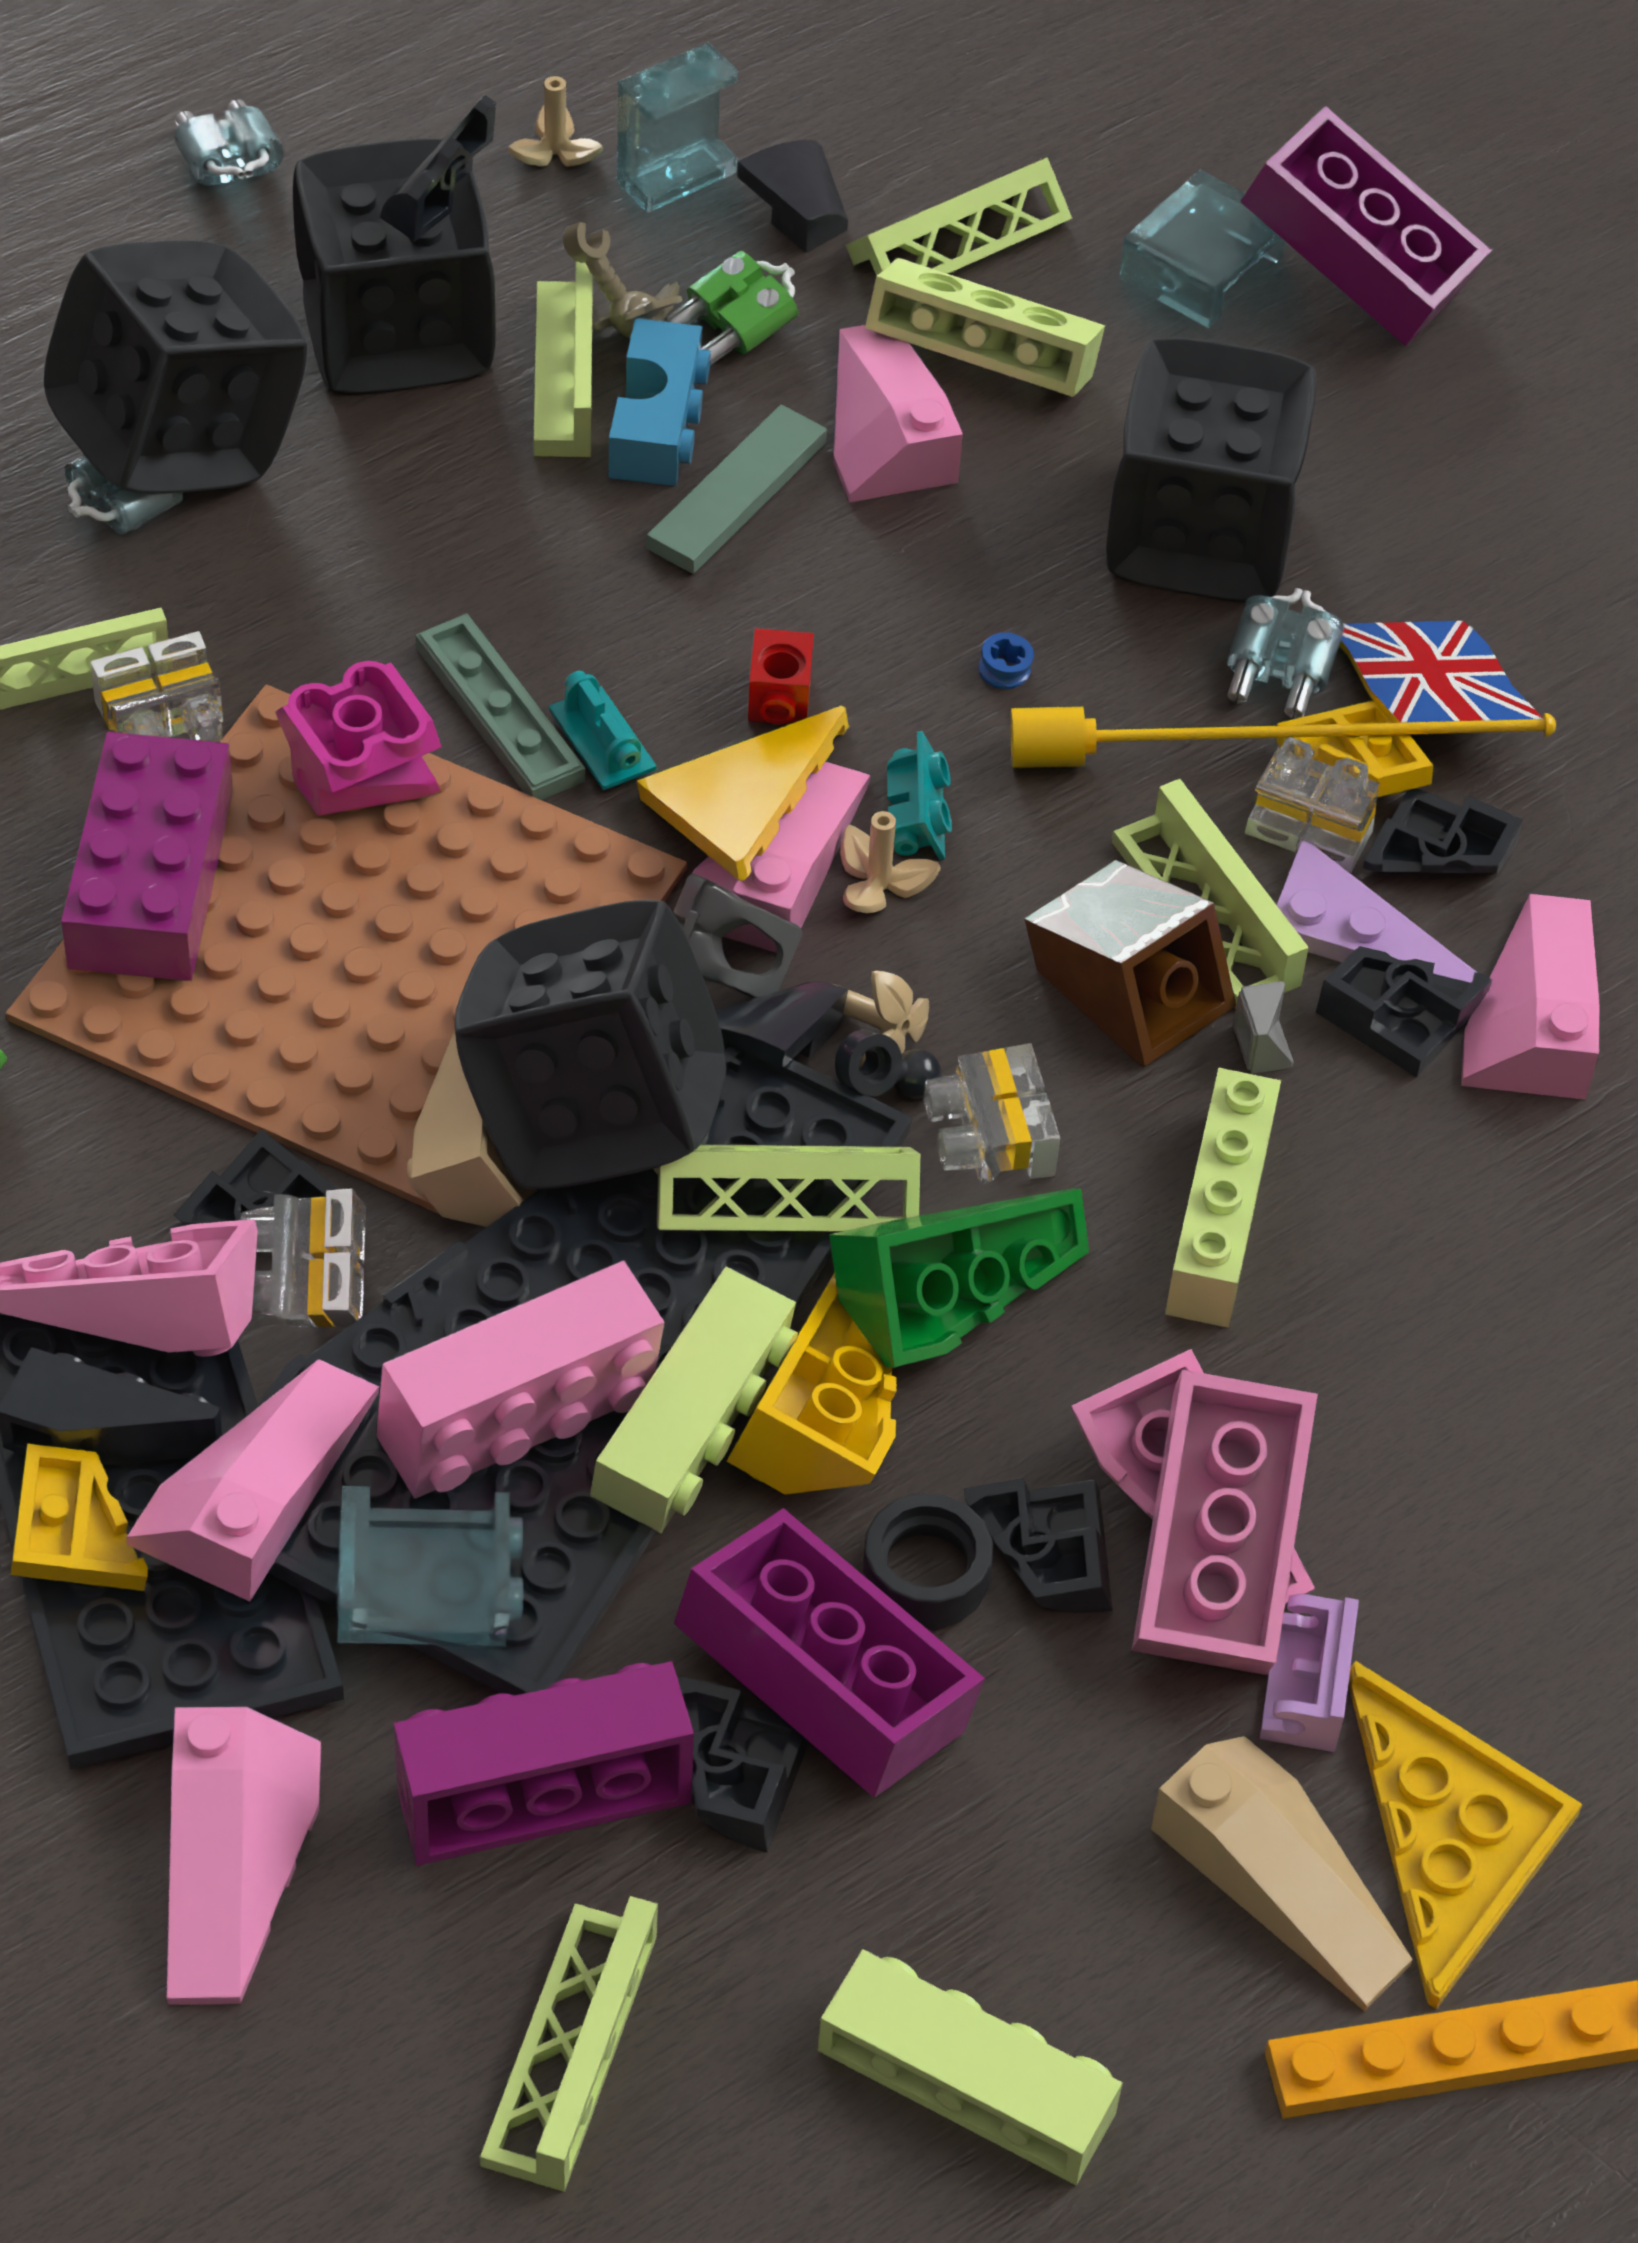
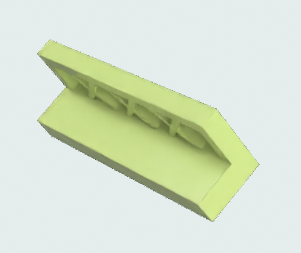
[845,157,1072,276]
[534,261,593,457]
[0,608,171,710]
[1112,779,1309,1009]
[653,1145,921,1231]
[480,1896,658,2192]

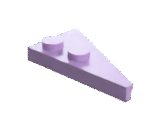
[1277,840,1476,982]

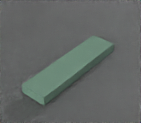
[647,404,827,574]
[416,613,585,800]

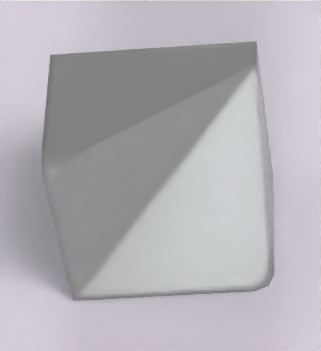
[1233,981,1293,1074]

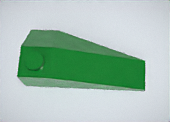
[830,1188,1089,1368]

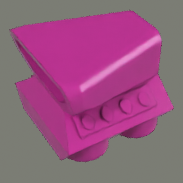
[275,661,442,816]

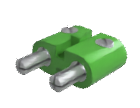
[665,251,799,365]

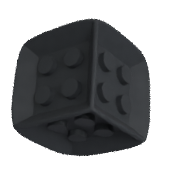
[292,138,496,393]
[44,240,307,494]
[1106,337,1316,601]
[454,900,726,1190]

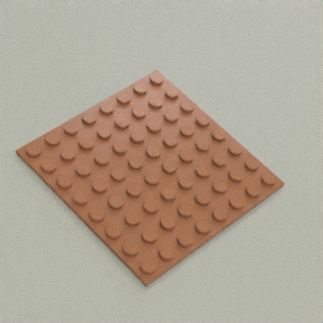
[5,684,687,1215]

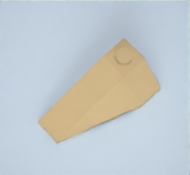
[407,1030,537,1227]
[1151,1736,1412,2011]

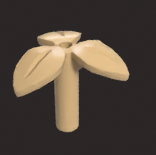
[508,76,603,166]
[840,811,940,913]
[834,971,929,1069]

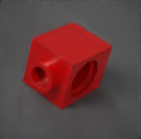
[748,628,814,724]

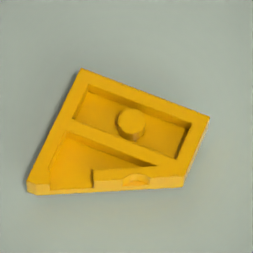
[1276,700,1433,797]
[10,1444,148,1591]

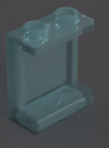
[617,42,738,213]
[1119,169,1286,328]
[337,1486,523,1646]

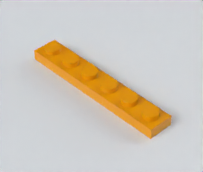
[1265,1980,1638,2119]

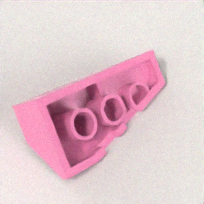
[833,325,963,503]
[692,762,870,953]
[1461,894,1599,1100]
[0,1219,258,1357]
[1071,1349,1315,1604]
[127,1359,379,1601]
[167,1707,321,2005]

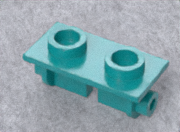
[548,671,657,790]
[887,731,952,860]

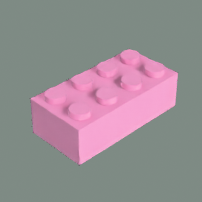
[376,1260,664,1499]
[1131,1370,1318,1675]

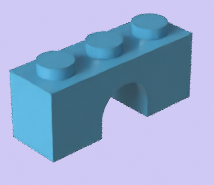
[608,318,711,486]

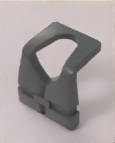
[673,873,802,999]

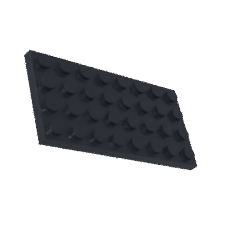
[0,1313,344,1770]

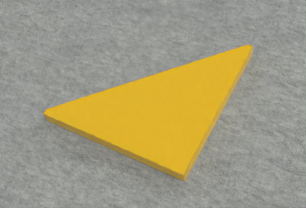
[637,705,849,881]
[1348,1661,1582,2010]

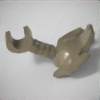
[563,222,683,339]

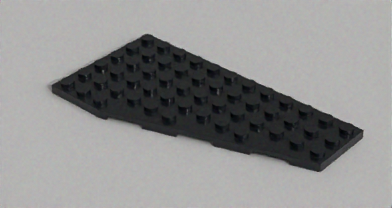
[254,1045,913,1696]

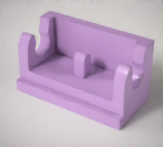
[1259,1594,1359,1752]

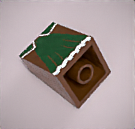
[1024,860,1236,1066]

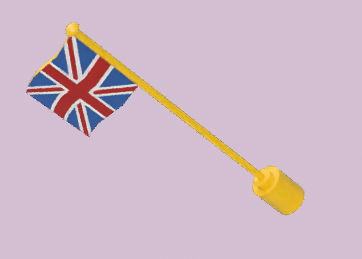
[1010,621,1556,768]

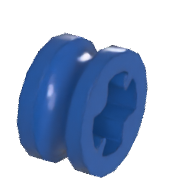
[978,633,1034,689]

